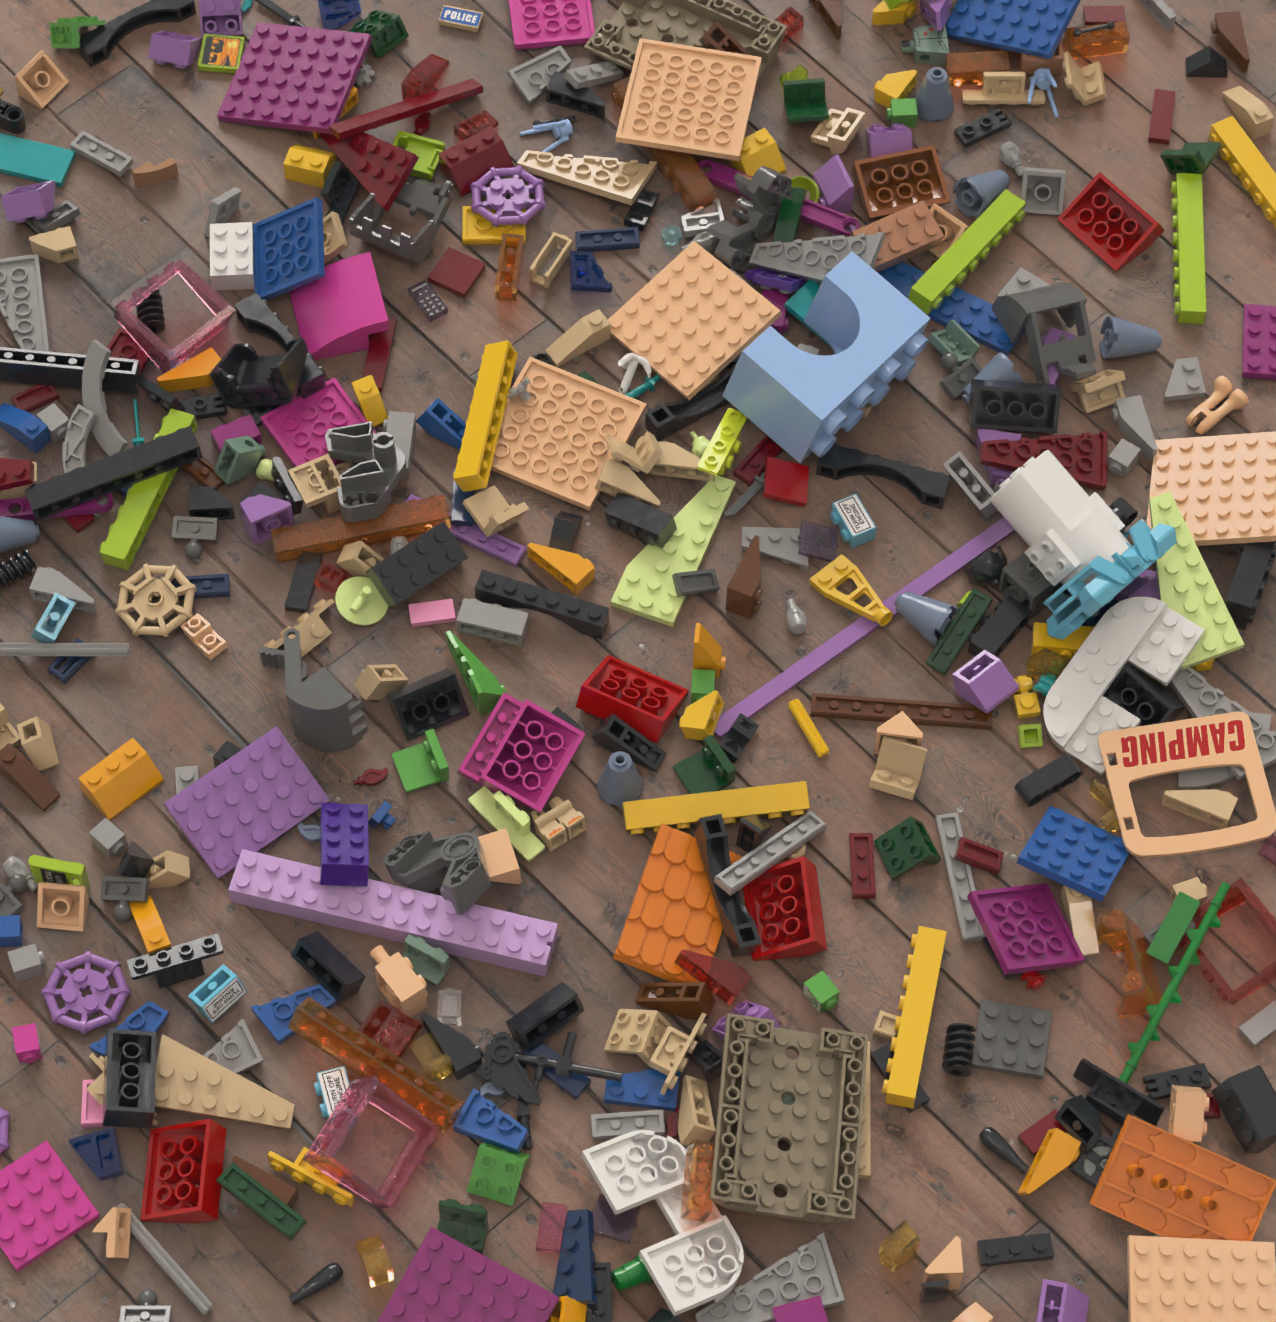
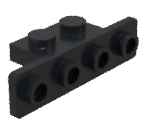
[321,161,360,225]
[127,933,224,988]
[1073,1058,1165,1126]

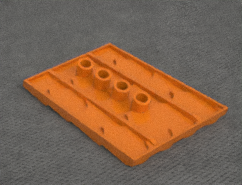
[613,823,743,983]
[1089,1114,1276,1241]

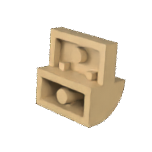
[810,108,866,154]

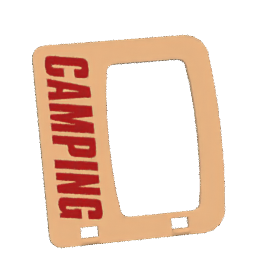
[1098,712,1276,858]

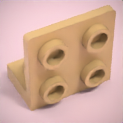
[1062,51,1107,106]
[605,431,663,474]
[463,486,529,538]
[869,736,927,800]
[604,1009,671,1065]

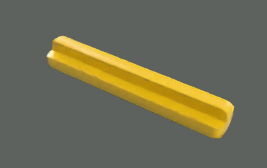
[788,699,829,758]

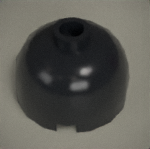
[962,546,1008,587]

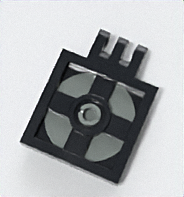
[1071,1128,1121,1188]

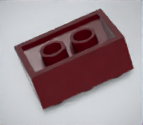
[438,126,514,197]

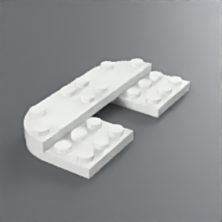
[1043,597,1205,776]
[581,1130,744,1316]

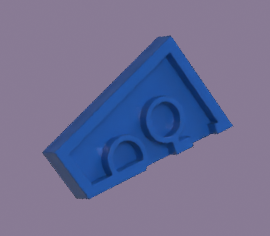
[251,984,337,1045]
[89,1001,170,1058]
[604,1069,680,1112]
[453,1088,529,1154]

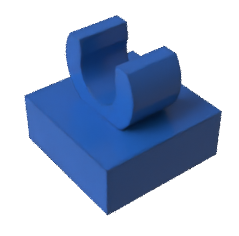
[368,801,396,830]

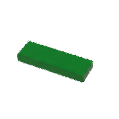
[1146,891,1201,965]

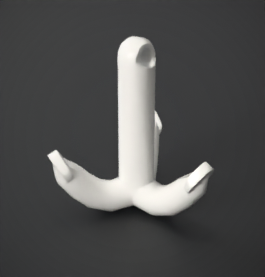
[618,352,652,395]

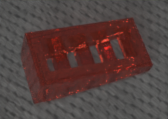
[775,6,804,43]
[454,110,499,141]
[314,561,354,594]

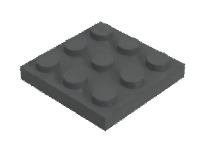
[971,999,1052,1079]

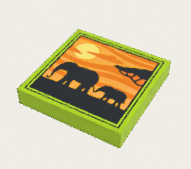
[198,34,245,73]

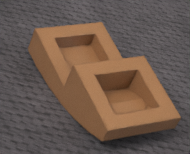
[132,157,179,186]

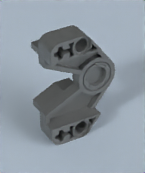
[706,166,792,271]
[325,421,406,522]
[383,831,492,915]

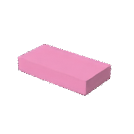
[408,599,456,627]
[81,1080,106,1128]

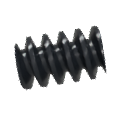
[135,286,165,334]
[0,548,37,591]
[942,1023,976,1077]

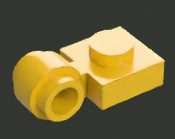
[1013,675,1041,719]

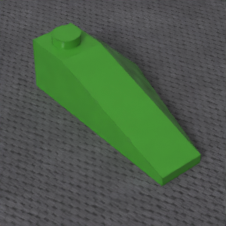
[446,630,507,715]

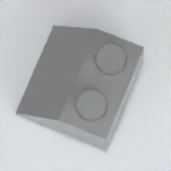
[1020,167,1066,215]

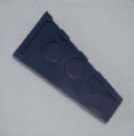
[553,1209,597,1305]

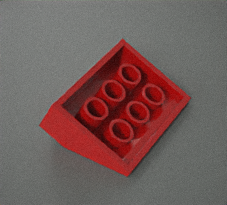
[1057,172,1165,272]
[576,655,689,743]
[743,856,827,961]
[140,1119,227,1223]

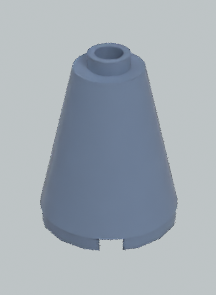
[914,67,954,122]
[952,170,1010,218]
[1099,316,1162,359]
[962,352,1023,406]
[0,516,39,553]
[894,591,959,646]
[597,751,643,807]

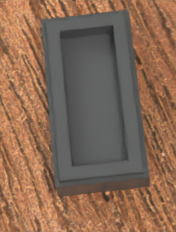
[672,569,720,597]

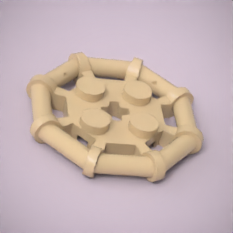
[115,563,197,638]

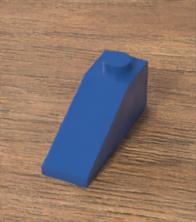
[415,397,466,450]
[0,403,51,454]

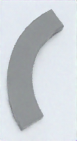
[82,340,128,456]
[62,404,109,519]
[1177,712,1271,790]

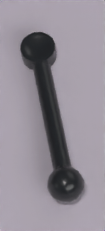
[1073,21,1115,37]
[533,115,576,126]

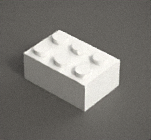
[210,222,254,291]

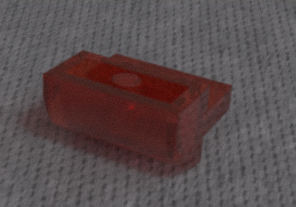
[354,999,422,1064]

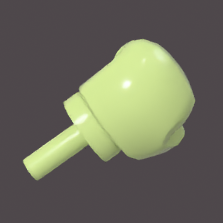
[690,431,710,459]
[256,459,274,482]

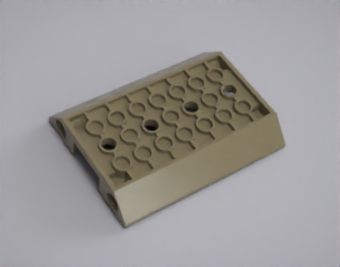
[584,0,787,85]
[710,1013,868,1224]

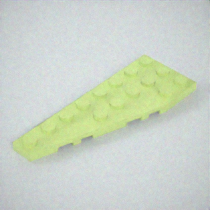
[611,475,736,627]
[1149,491,1245,670]

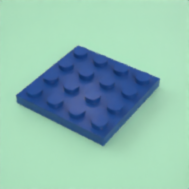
[253,197,325,301]
[1017,806,1130,902]

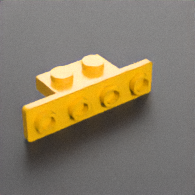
[267,1147,355,1207]

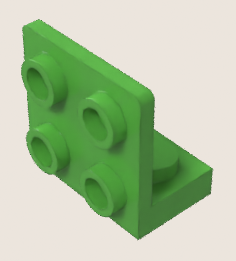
[49,16,106,48]
[392,729,449,793]
[467,1142,531,1205]

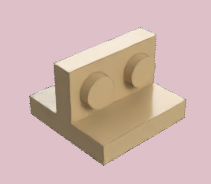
[1069,370,1126,413]

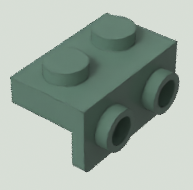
[928,319,980,366]
[402,934,450,986]

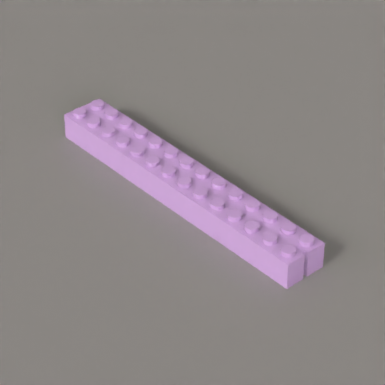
[228,849,558,977]

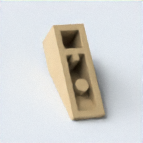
[1222,86,1274,140]
[545,309,611,367]
[650,441,715,482]
[595,458,661,509]
[1161,789,1238,829]
[1060,885,1099,957]
[678,1075,716,1151]

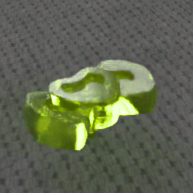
[779,65,808,87]

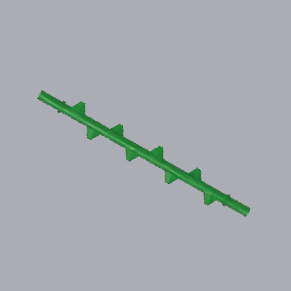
[1119,882,1231,1084]

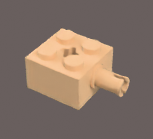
[370,945,428,1021]
[1167,1085,1209,1143]

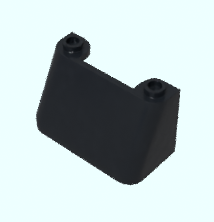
[209,337,308,408]

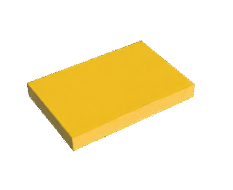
[462,206,526,245]

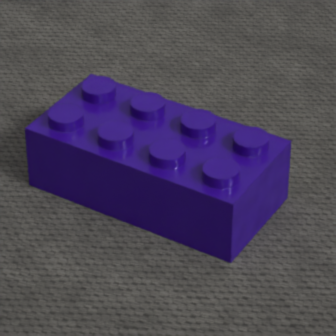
[320,803,369,887]

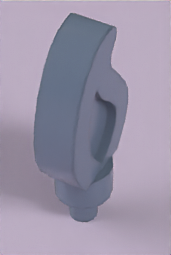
[298,822,320,843]
[480,1081,506,1097]

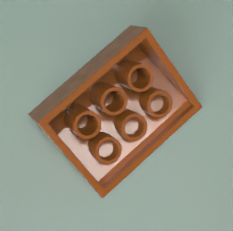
[851,145,951,220]

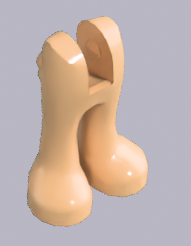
[1185,376,1249,435]

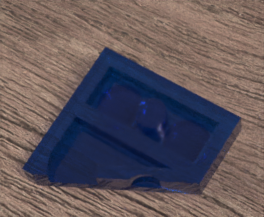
[317,0,361,30]
[569,250,613,293]
[69,1127,124,1181]

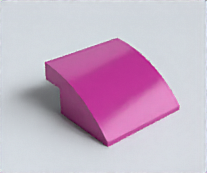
[289,252,389,360]
[457,693,586,813]

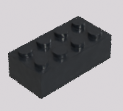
[967,379,1061,433]
[366,521,468,609]
[1225,541,1276,630]
[102,1029,157,1129]

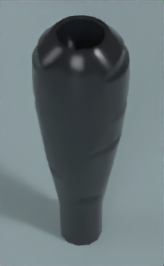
[979,1127,1029,1174]
[289,1262,344,1305]

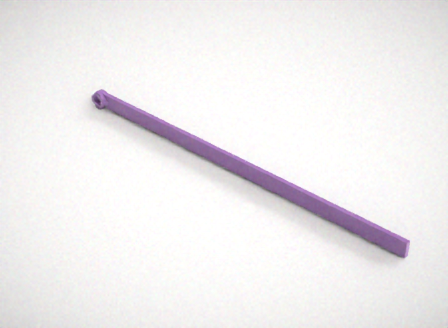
[714,517,1016,739]

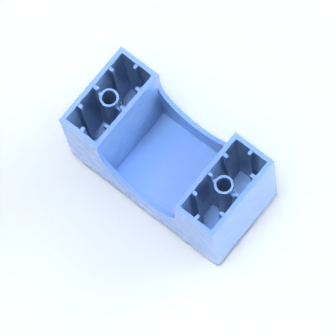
[722,251,930,463]

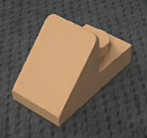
[92,1207,131,1258]

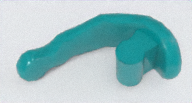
[1032,659,1064,697]

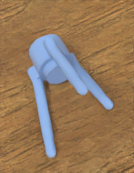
[1027,68,1058,118]
[519,119,573,152]

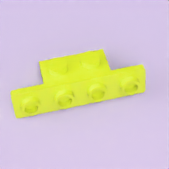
[697,408,748,476]

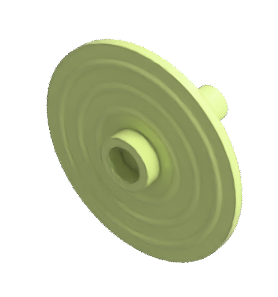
[335,576,388,626]

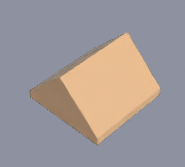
[14,50,69,109]
[929,203,968,258]
[874,711,923,754]
[478,828,522,885]
[37,882,90,932]
[922,1236,963,1290]

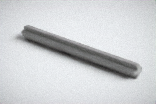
[0,643,130,656]
[116,1203,213,1315]

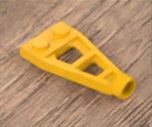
[809,554,893,626]

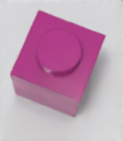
[12,1023,43,1063]

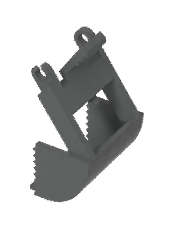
[349,179,453,263]
[991,282,1096,384]
[259,628,368,751]

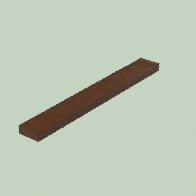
[810,693,993,730]

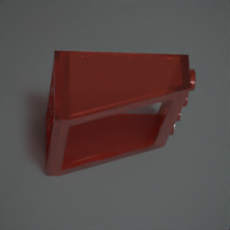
[1179,877,1276,1005]

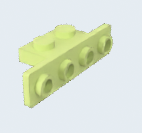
[468,786,545,862]

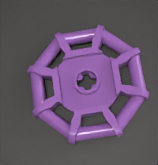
[470,165,546,227]
[41,951,131,1034]

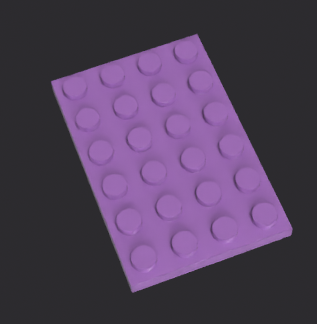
[163,726,330,880]

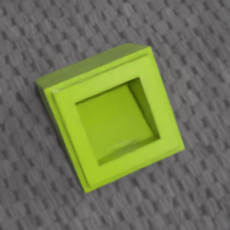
[1016,723,1043,748]

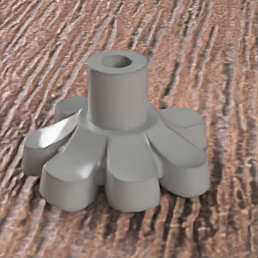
[354,64,375,87]
[507,377,531,402]

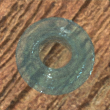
[661,225,682,245]

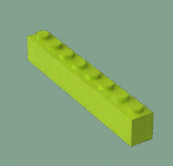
[1171,173,1206,324]
[908,189,1026,315]
[99,409,198,571]

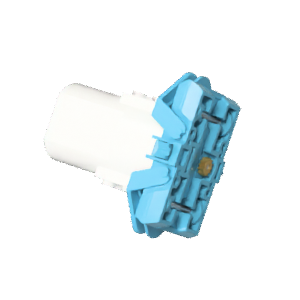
[990,450,1177,640]

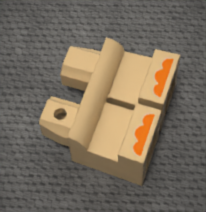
[531,796,587,852]

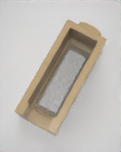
[529,232,573,289]

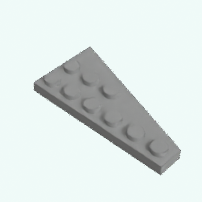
[749,232,886,283]
[0,254,50,351]
[1169,667,1276,781]
[695,1232,845,1322]

